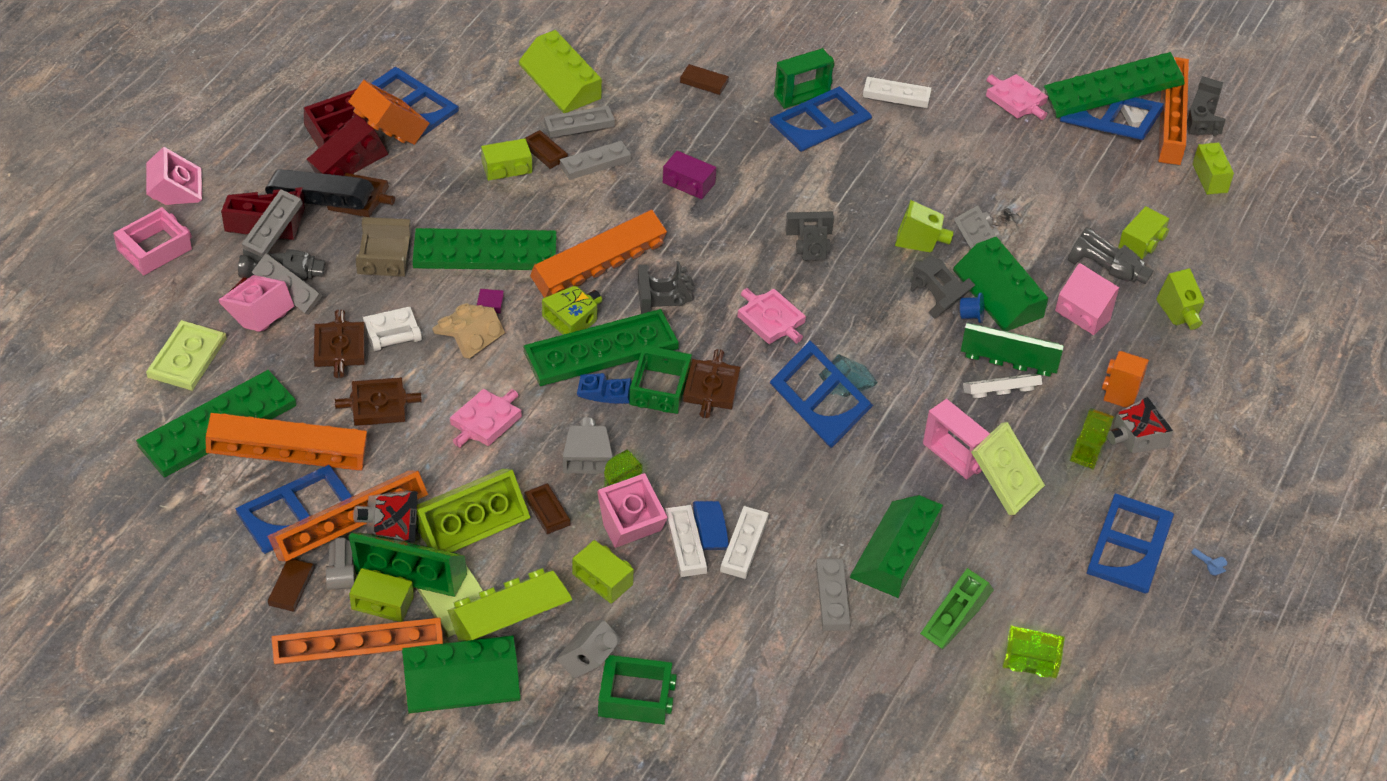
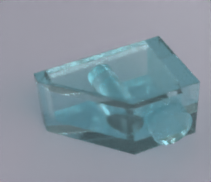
[819,354,878,397]

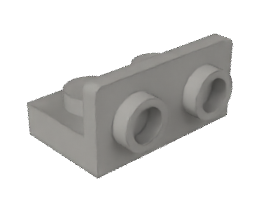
[954,206,1002,249]

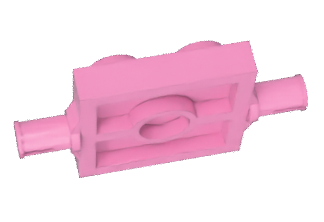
[986,74,1048,120]
[737,288,806,344]
[450,389,522,448]

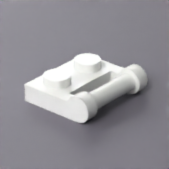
[363,307,422,352]

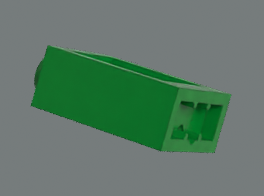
[774,48,835,109]
[629,345,692,414]
[598,655,677,725]

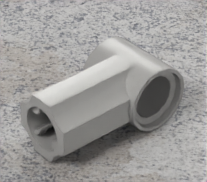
[326,538,355,590]

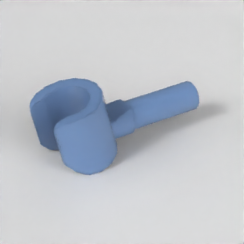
[1191,548,1227,575]

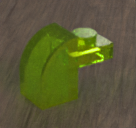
[1070,408,1114,470]
[604,449,643,488]

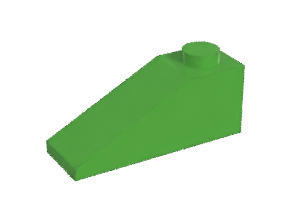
[920,568,994,650]

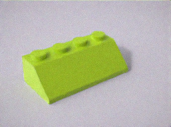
[519,30,602,113]
[416,468,530,552]
[447,568,572,641]

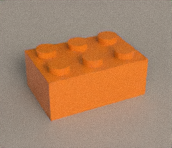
[348,79,430,145]

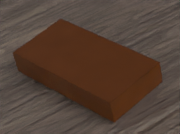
[680,64,729,95]
[525,130,568,169]
[524,483,570,534]
[268,559,314,612]

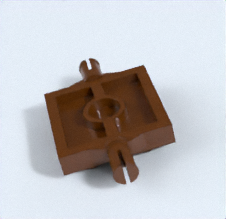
[327,173,395,217]
[314,309,365,378]
[683,349,741,418]
[335,377,422,426]

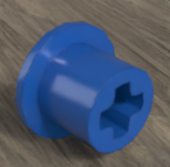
[960,293,984,323]

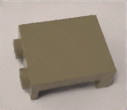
[356,217,411,277]

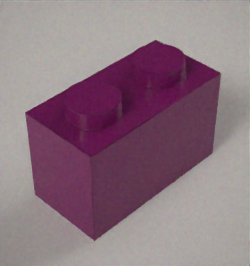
[663,151,716,199]

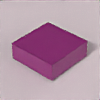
[477,289,504,314]

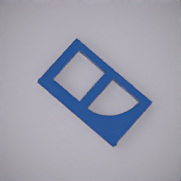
[371,67,459,136]
[770,86,872,152]
[1060,97,1164,140]
[770,340,874,448]
[235,465,352,554]
[1086,493,1174,594]

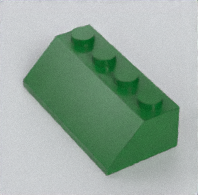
[953,236,1048,331]
[961,322,1064,377]
[850,495,943,599]
[349,533,467,597]
[402,636,520,714]

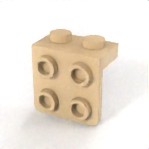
[432,303,505,358]

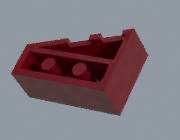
[303,89,369,148]
[306,115,389,176]
[221,187,305,240]

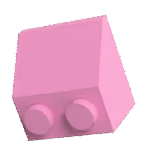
[146,147,202,205]
[1055,263,1119,335]
[219,275,294,332]
[597,473,668,548]

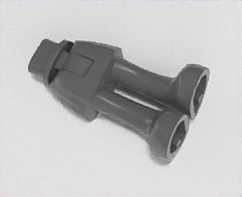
[1068,227,1154,284]
[238,249,325,280]

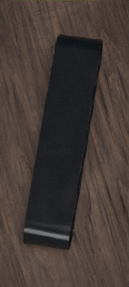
[265,169,374,210]

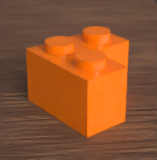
[1102,351,1149,408]

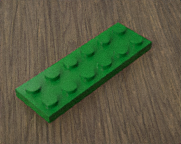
[1044,52,1185,118]
[412,228,557,270]
[523,309,679,386]
[136,370,296,478]

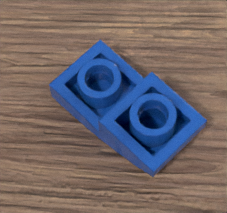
[577,373,632,404]
[693,501,729,550]

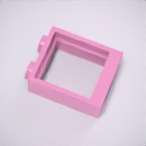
[113,207,192,276]
[923,398,990,480]

